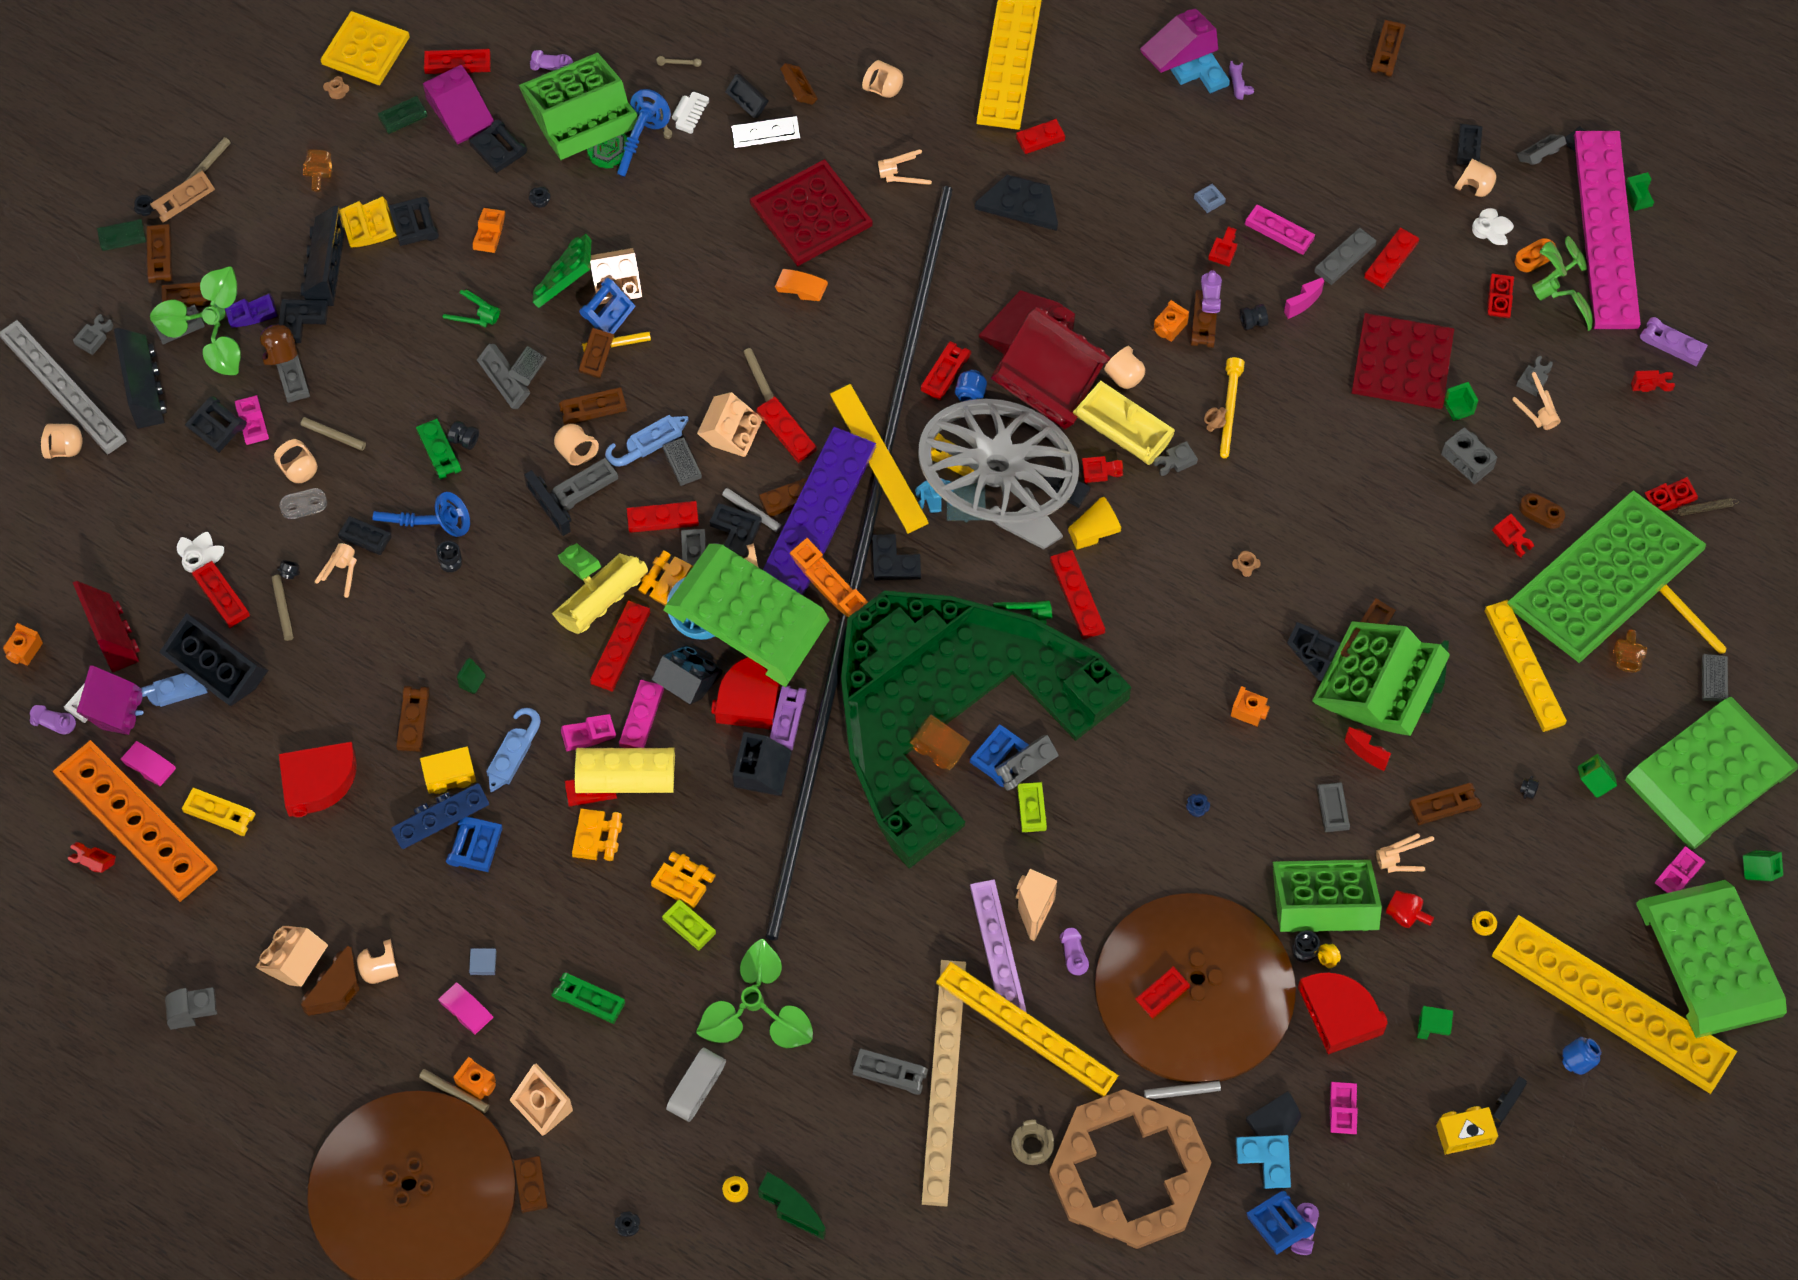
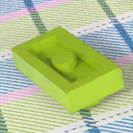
[1017,782,1047,832]
[662,899,716,951]

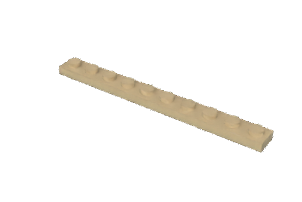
[922,960,966,1207]

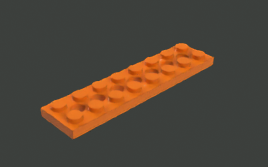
[53,740,218,902]

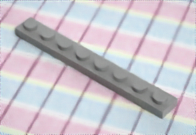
[0,320,127,455]

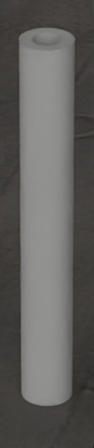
[722,488,783,533]
[1144,1081,1221,1100]

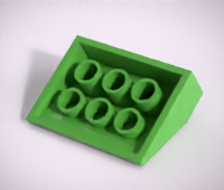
[1273,860,1382,932]

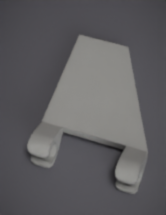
[990,487,1063,549]

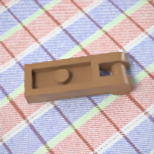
[150,170,215,223]

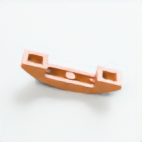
[789,538,868,617]

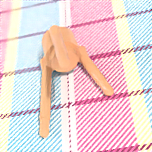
[878,149,932,184]
[1512,372,1561,430]
[315,543,357,598]
[1376,834,1434,873]

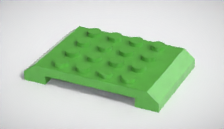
[664,544,830,687]
[1625,697,1798,851]
[1636,880,1787,1038]

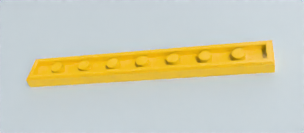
[830,384,929,534]
[936,961,1119,1097]

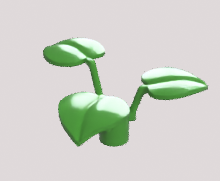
[1532,236,1593,331]
[150,266,241,375]
[696,939,813,1048]

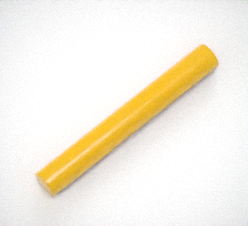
[582,332,651,352]

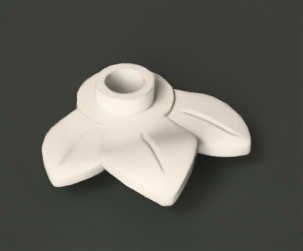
[1472,208,1514,245]
[177,532,224,573]

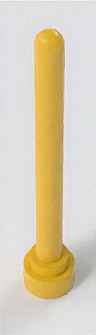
[1220,357,1245,459]
[1659,584,1726,654]

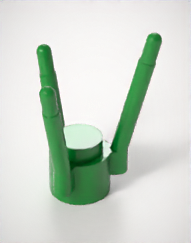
[442,290,500,328]
[993,600,1052,624]

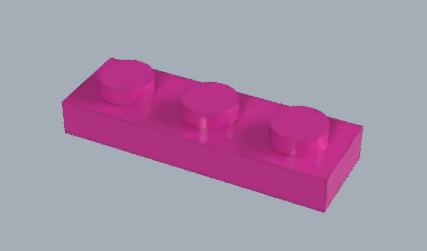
[1245,205,1315,255]
[619,680,664,748]

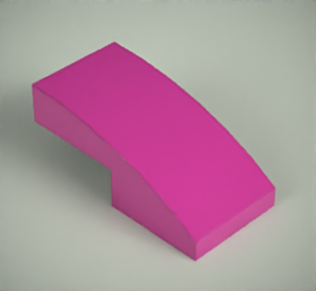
[1284,278,1324,319]
[235,395,269,445]
[561,714,616,751]
[121,741,176,786]
[1655,846,1705,893]
[438,982,493,1034]
[1330,1082,1357,1134]

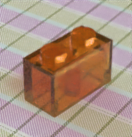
[910,715,970,770]

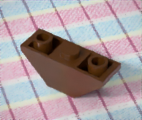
[301,945,359,1016]

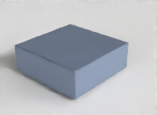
[1194,184,1226,213]
[469,949,497,975]

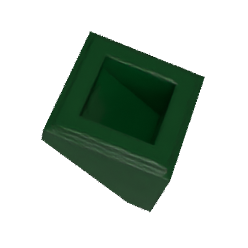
[457,658,486,694]

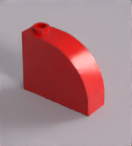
[711,657,780,729]
[279,742,357,817]
[1298,973,1388,1054]

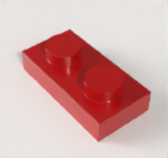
[1016,119,1065,154]

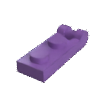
[1640,317,1708,367]
[770,686,807,750]

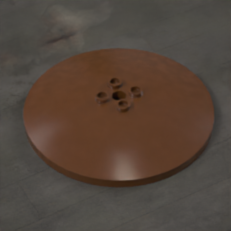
[308,1091,516,1280]

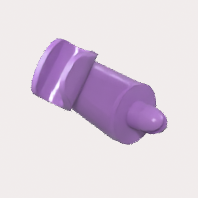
[530,50,573,71]
[1228,61,1254,100]
[1201,270,1222,313]
[30,705,76,735]
[1060,928,1089,975]
[1291,1203,1319,1255]

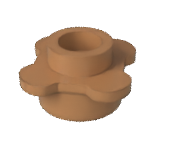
[323,76,349,99]
[1204,407,1226,432]
[1232,551,1261,577]

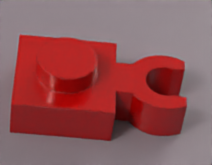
[1492,514,1534,557]

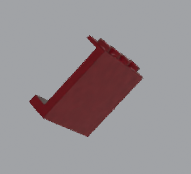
[990,307,1111,429]

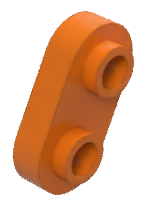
[1515,238,1556,272]

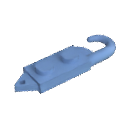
[605,415,688,466]
[135,673,207,716]
[486,708,541,792]

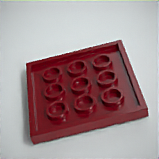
[750,159,873,266]
[1351,313,1454,409]

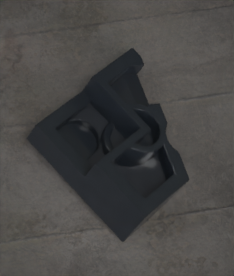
[1287,622,1341,682]
[1246,1091,1301,1140]

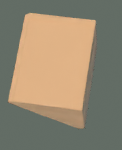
[510,1064,573,1136]

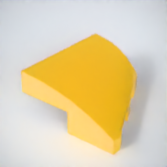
[1068,497,1121,550]

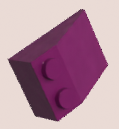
[1140,8,1218,73]
[423,65,494,145]
[76,665,142,735]

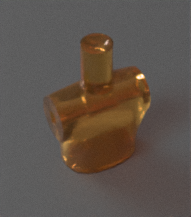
[303,150,332,192]
[1614,630,1647,673]

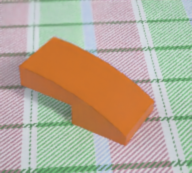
[473,208,505,253]
[775,269,828,301]

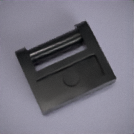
[469,119,528,173]
[388,197,439,246]
[185,396,247,453]

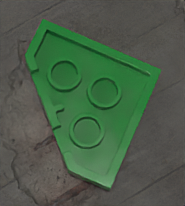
[533,234,592,308]

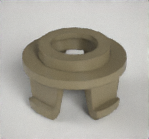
[1011,1119,1054,1165]

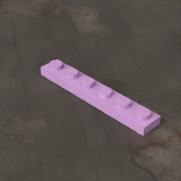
[970,880,1027,1013]

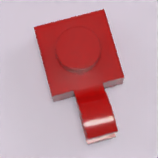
[1208,227,1238,267]
[1631,370,1675,392]
[1082,456,1123,483]
[68,842,116,873]

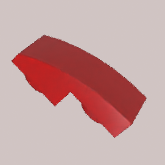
[1487,274,1514,318]
[1644,477,1698,512]
[1345,727,1391,771]

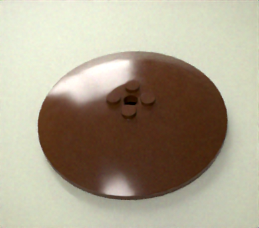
[1095,893,1296,1084]

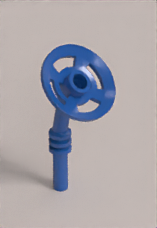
[617,89,671,177]
[373,492,470,537]

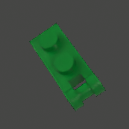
[416,419,462,480]
[551,973,625,1024]

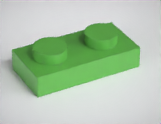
[558,543,601,580]

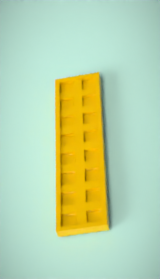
[977,0,1042,130]

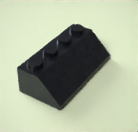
[301,206,345,306]
[114,328,167,429]
[159,613,269,706]

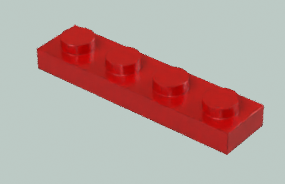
[1050,550,1105,640]
[590,601,651,692]

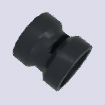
[1240,304,1268,331]
[448,420,479,450]
[436,541,462,572]
[1292,930,1320,963]

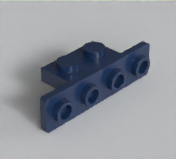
[391,783,489,849]

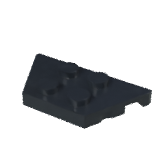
[975,174,1058,231]

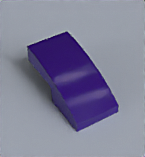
[225,294,278,328]

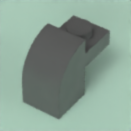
[165,987,217,1030]

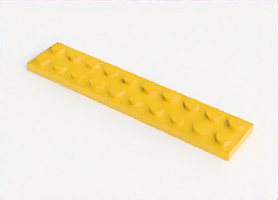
[1492,915,1737,1094]

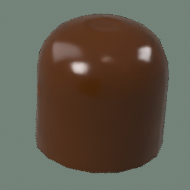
[260,325,298,365]

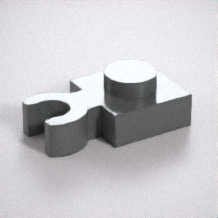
[73,314,113,355]
[1516,356,1553,396]
[1154,441,1198,476]

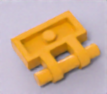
[638,550,693,606]
[572,809,623,861]
[651,851,715,909]

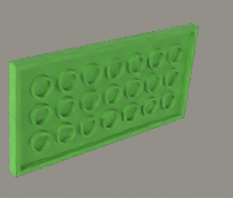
[1507,490,1706,663]

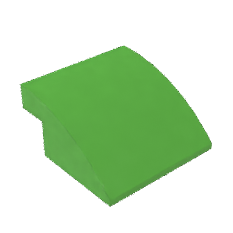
[519,53,638,160]
[1312,621,1450,736]

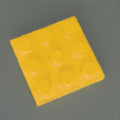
[321,11,410,86]

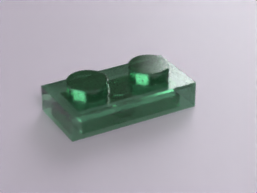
[378,96,428,134]
[97,219,146,251]

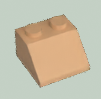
[1016,869,1057,941]

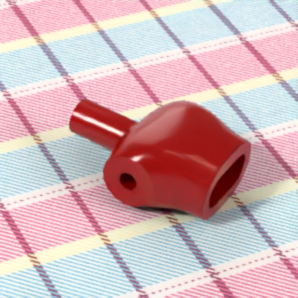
[1386,890,1434,928]

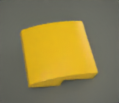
[340,196,397,248]

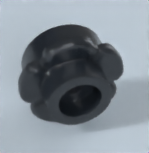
[529,187,551,208]
[134,195,155,216]
[277,560,300,579]
[1520,776,1540,799]
[615,1211,640,1237]

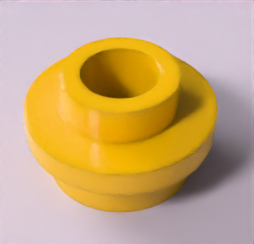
[1472,911,1497,936]
[1318,944,1341,968]
[722,1176,748,1202]

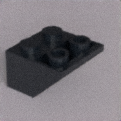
[652,646,723,705]
[733,732,792,796]

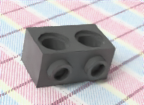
[1441,427,1498,485]

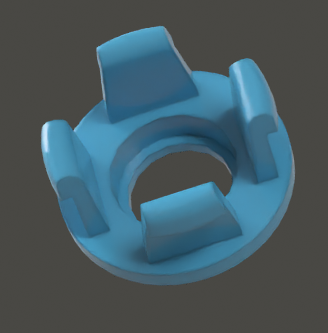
[915,478,953,513]

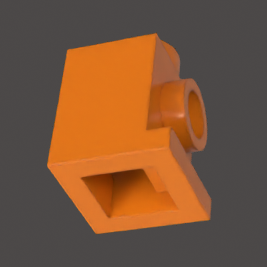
[1153,300,1189,342]
[3,623,43,666]
[1231,686,1270,727]
[454,1057,496,1100]

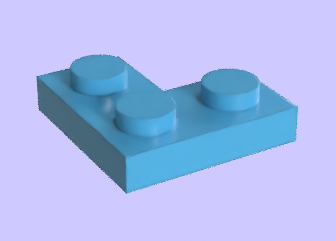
[1170,53,1230,93]
[1236,1135,1291,1189]

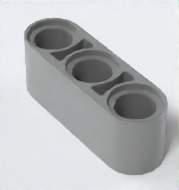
[666,1048,726,1122]

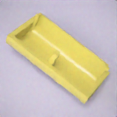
[1073,381,1175,465]
[552,553,648,634]
[575,748,675,793]

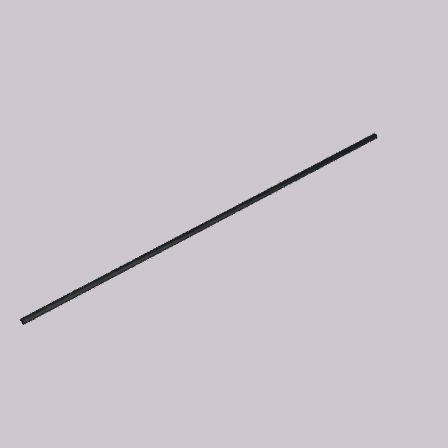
[766,186,953,941]

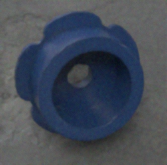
[1186,794,1210,817]

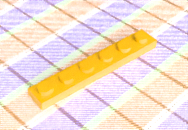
[1485,600,1567,732]

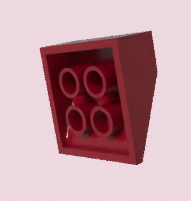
[979,290,1075,354]
[72,581,140,673]

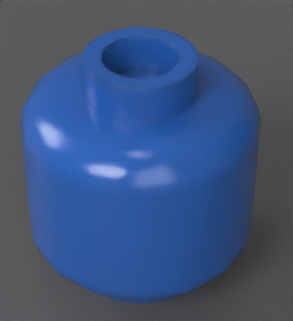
[955,370,987,402]
[1562,1037,1601,1075]

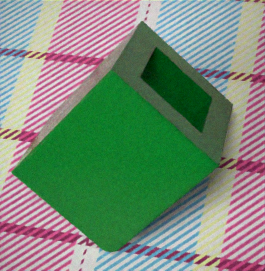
[1625,172,1654,211]
[1444,382,1478,421]
[1577,754,1617,798]
[1743,850,1783,881]
[1417,1006,1453,1040]

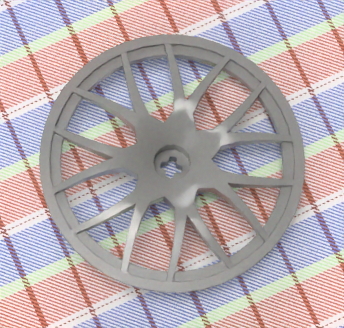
[918,399,1079,523]

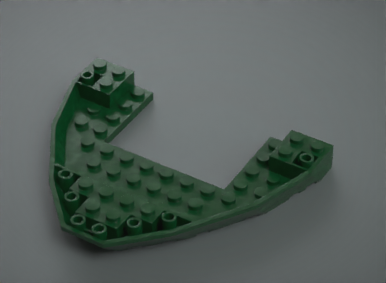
[841,591,1131,869]

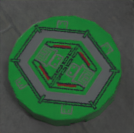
[587,134,628,168]

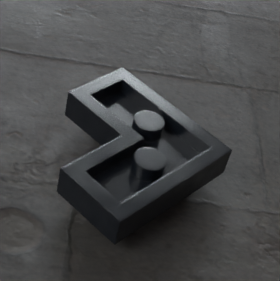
[279,299,328,343]
[710,503,762,558]
[872,534,921,581]

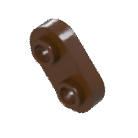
[1519,493,1565,529]

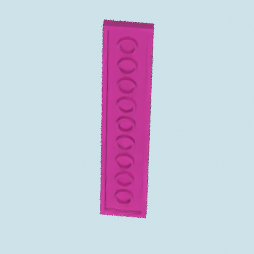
[1574,131,1641,329]

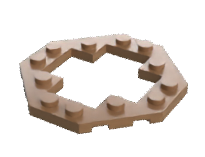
[1049,1089,1212,1249]

